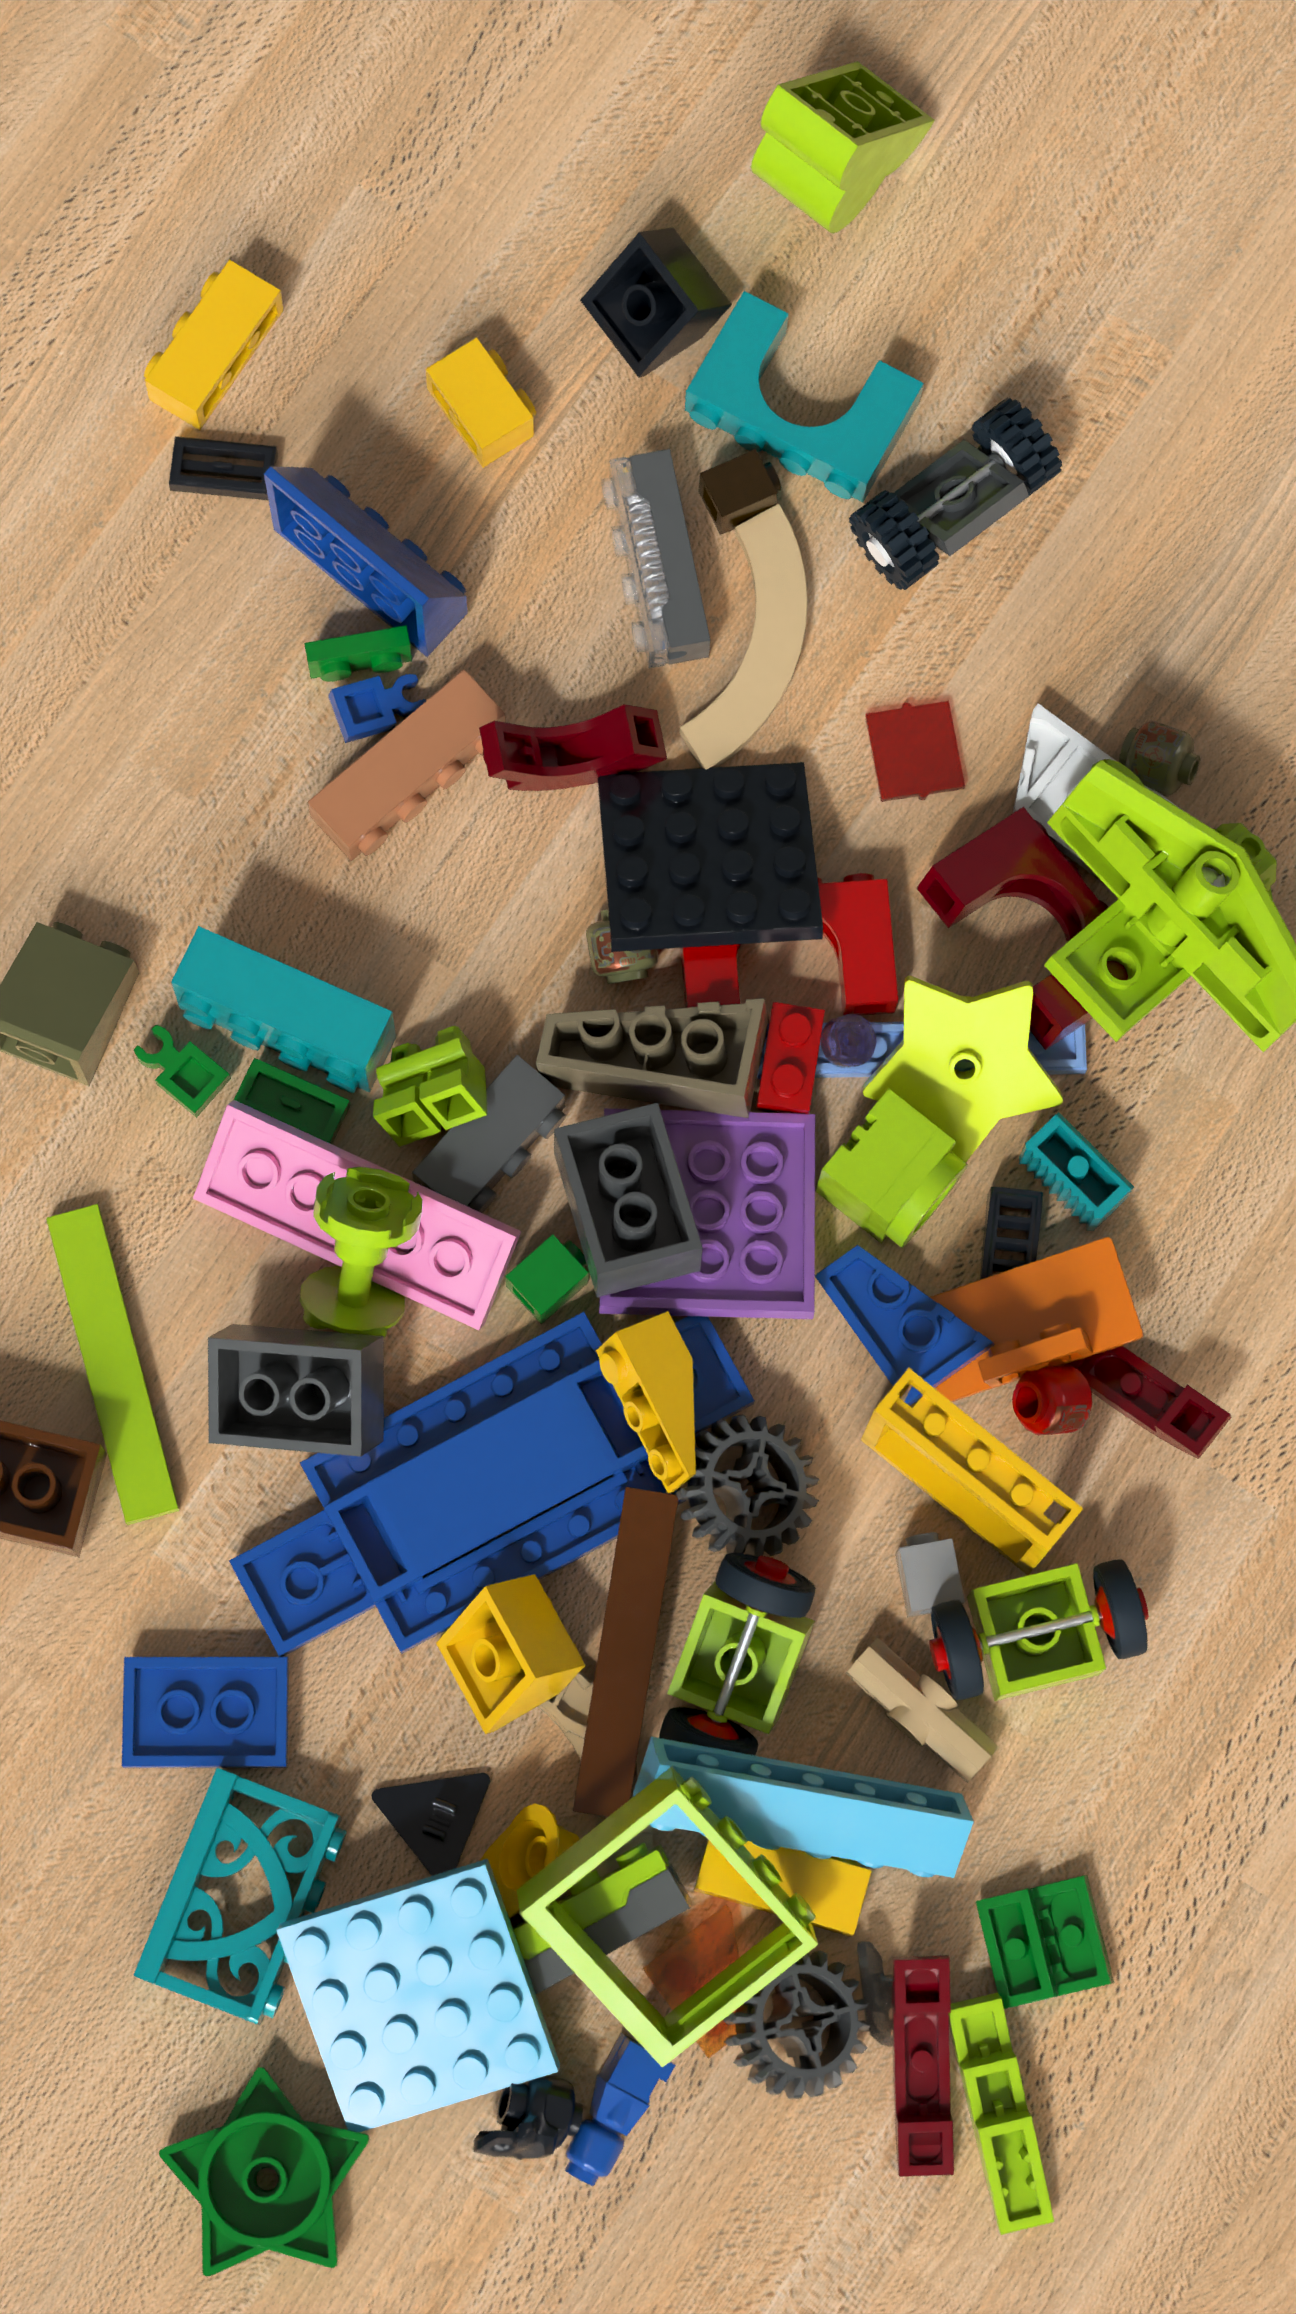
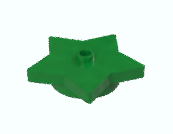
[159,2067,370,2277]

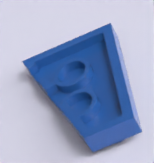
[815,1245,995,1406]

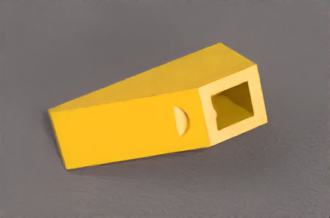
[596,1311,696,1494]

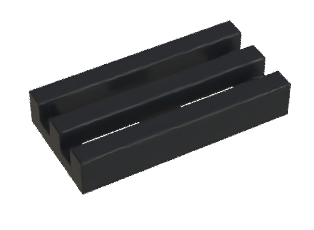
[169,436,278,501]

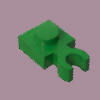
[134,1025,231,1118]

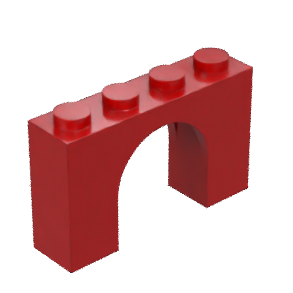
[680,873,898,1017]

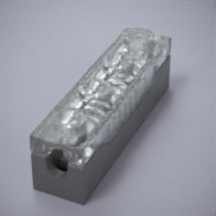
[601,449,711,668]

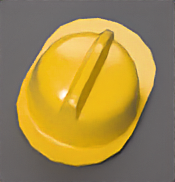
[479,1803,580,1919]

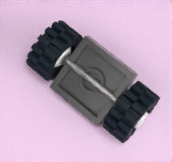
[849,398,1062,590]

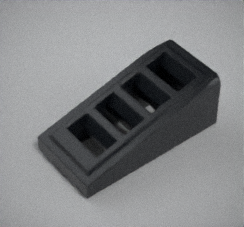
[980,1187,1043,1280]

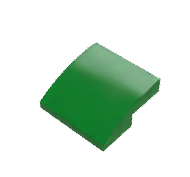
[975,1875,1114,2009]

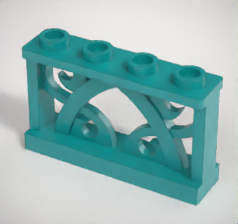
[133,1768,347,2025]

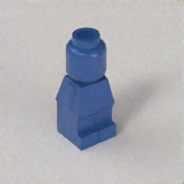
[565,2033,675,2186]

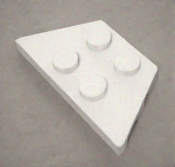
[1013,703,1179,877]

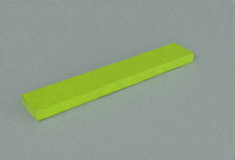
[46,1204,179,1525]

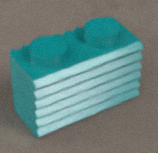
[1019,1112,1134,1231]

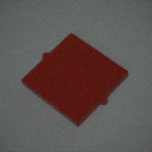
[865,701,965,802]

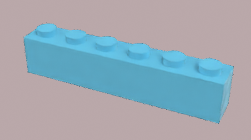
[633,1737,974,1878]

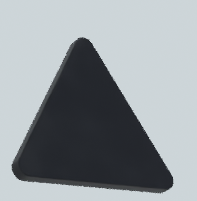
[372,1773,490,1876]

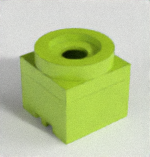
[816,1088,968,1248]

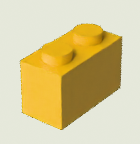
[426,337,536,468]

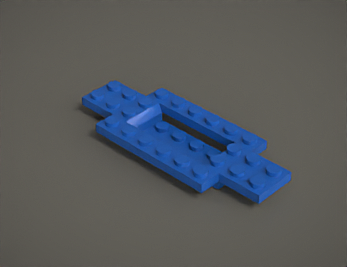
[229,1312,755,1657]

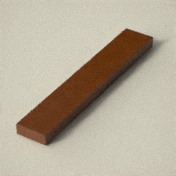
[573,1487,679,1817]

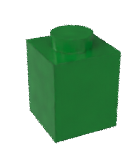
[505,1234,589,1325]

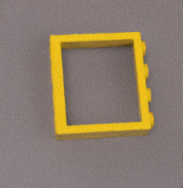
[861,1368,1083,1575]

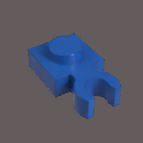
[328,674,426,743]

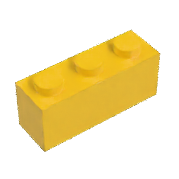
[144,259,284,430]
[693,1840,872,1937]

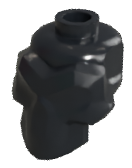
[473,2075,583,2161]

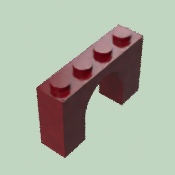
[916,807,1132,1050]

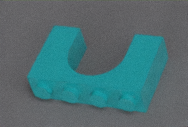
[685,291,924,503]

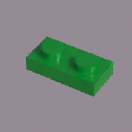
[304,625,412,682]
[234,1058,351,1144]

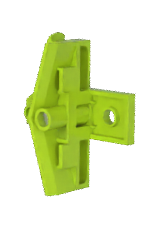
[1044,759,1296,1052]

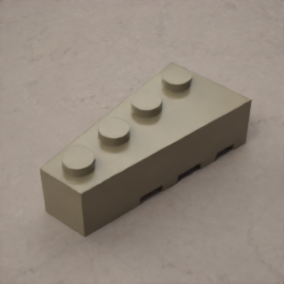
[536,998,769,1118]

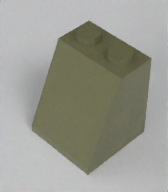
[0,922,139,1086]

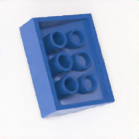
[264,466,468,657]

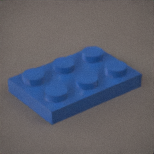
[122,1657,289,1768]

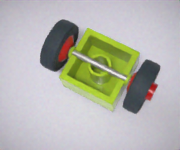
[659,1553,816,1756]
[929,1559,1149,1701]

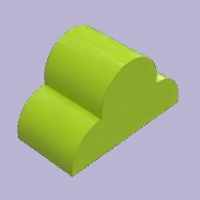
[751,61,935,234]

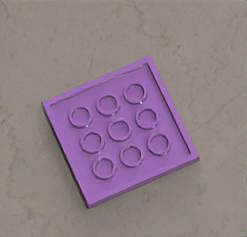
[599,1108,815,1319]

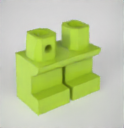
[373,1026,488,1147]

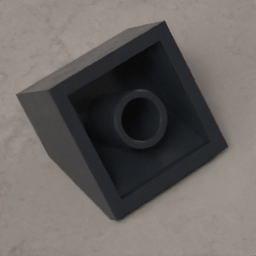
[580,227,732,378]

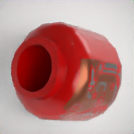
[1012,1365,1093,1435]

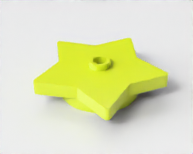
[862,975,1063,1163]

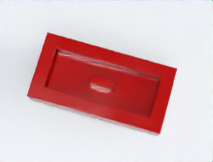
[756,1002,825,1114]

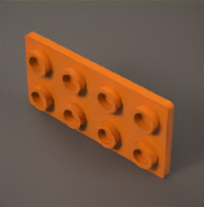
[930,1237,1144,1402]

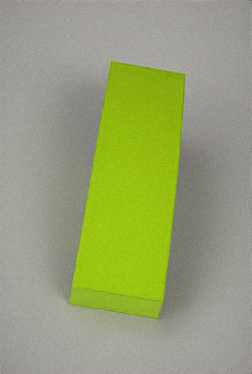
[949,1992,1054,2235]

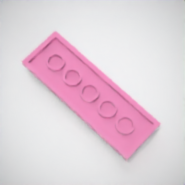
[193,1100,521,1330]

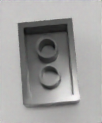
[554,1103,703,1297]
[208,1324,384,1457]

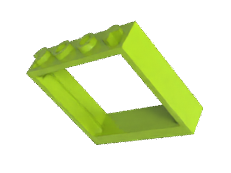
[517,1766,818,2068]

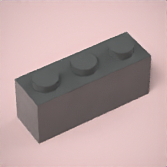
[412,1055,566,1213]

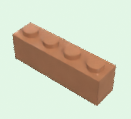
[307,670,506,861]

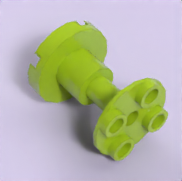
[300,1167,422,1338]

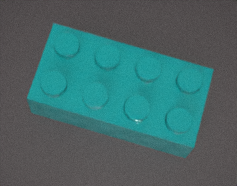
[171,926,396,1093]

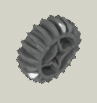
[675,1415,819,1557]
[723,1951,872,2099]

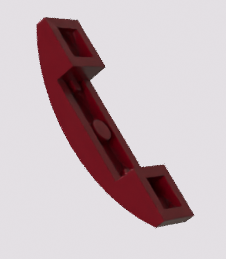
[1065,1346,1231,1459]
[892,1955,954,2177]

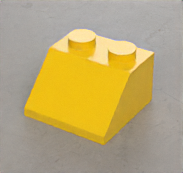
[436,1574,585,1734]

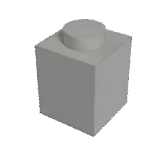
[895,1532,965,1618]

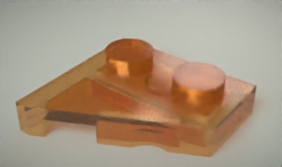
[642,1904,740,2059]

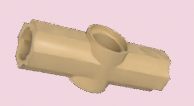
[846,1637,999,1783]

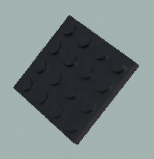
[598,762,823,952]

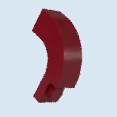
[479,704,667,791]

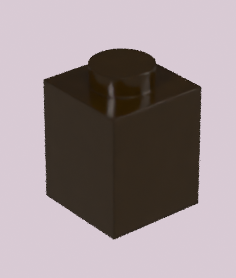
[698,449,781,535]

